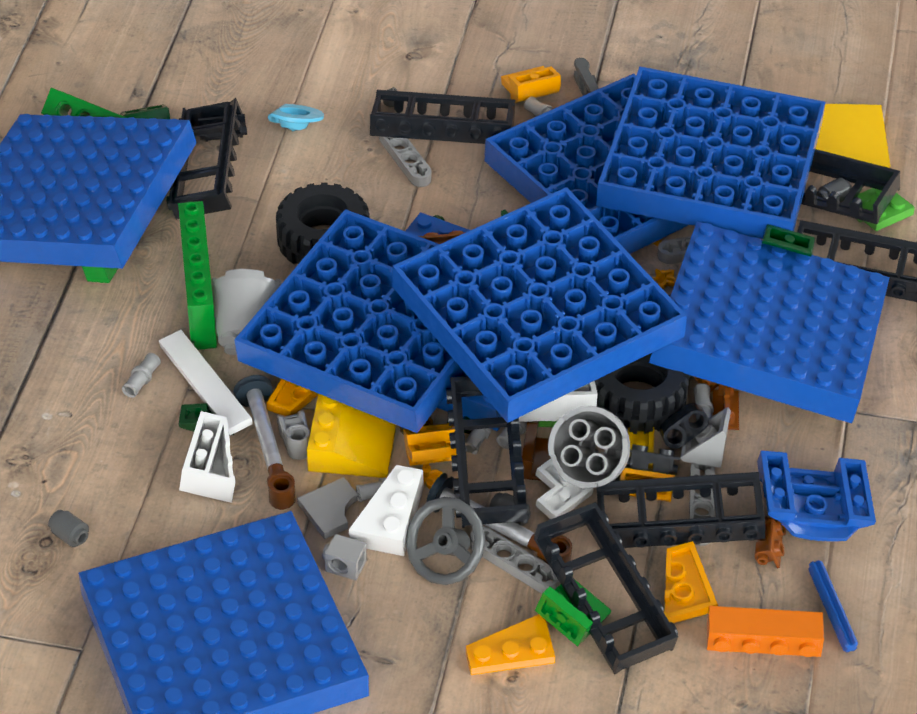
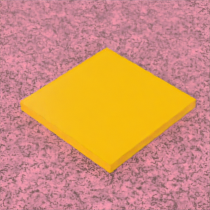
[816,104,890,168]

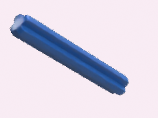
[808,560,858,652]

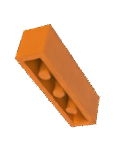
[707,606,824,657]

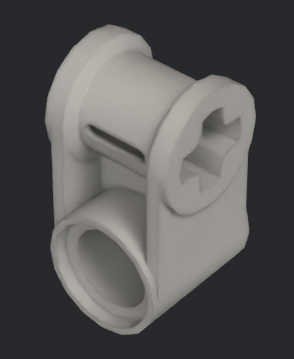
[277,410,310,460]

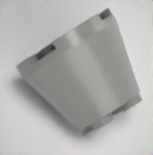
[211,269,283,355]
[548,406,630,488]

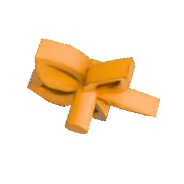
[652,269,676,290]
[422,464,443,489]

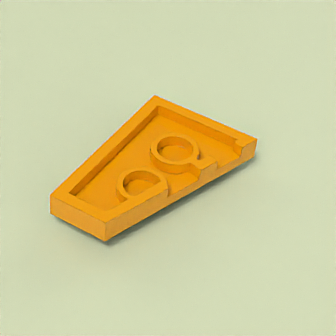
[267,379,318,416]
[664,541,718,623]
[466,614,555,675]

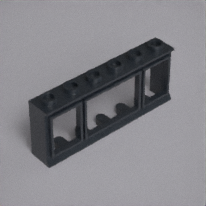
[370,90,515,144]
[166,98,243,219]
[801,149,900,224]
[797,220,917,302]
[446,376,528,528]
[596,472,765,548]
[534,502,678,675]

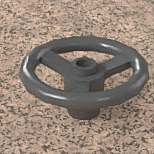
[406,497,486,585]

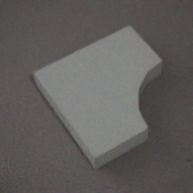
[297,477,358,539]

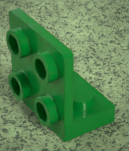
[535,580,611,647]

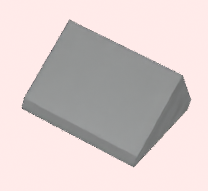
[680,407,731,468]

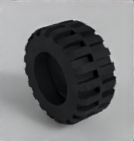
[276,182,370,264]
[595,353,689,434]

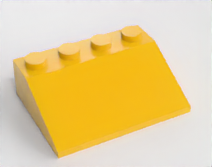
[307,394,396,478]

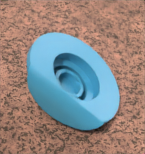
[268,104,324,131]

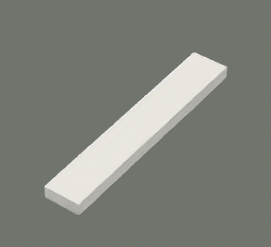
[159,330,253,435]

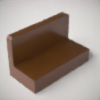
[522,422,551,481]

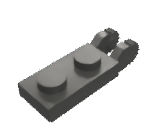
[574,57,600,96]

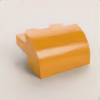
[501,66,561,103]
[403,423,457,466]

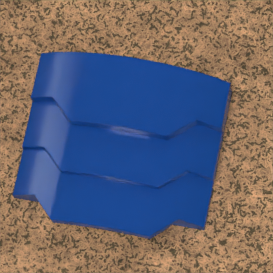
[757,450,876,541]

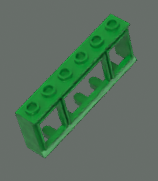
[178,201,217,350]

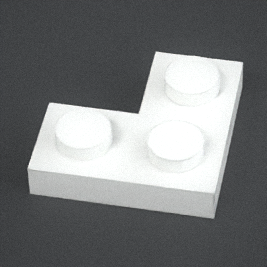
[536,459,594,519]

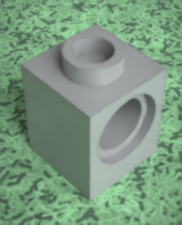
[322,534,367,580]

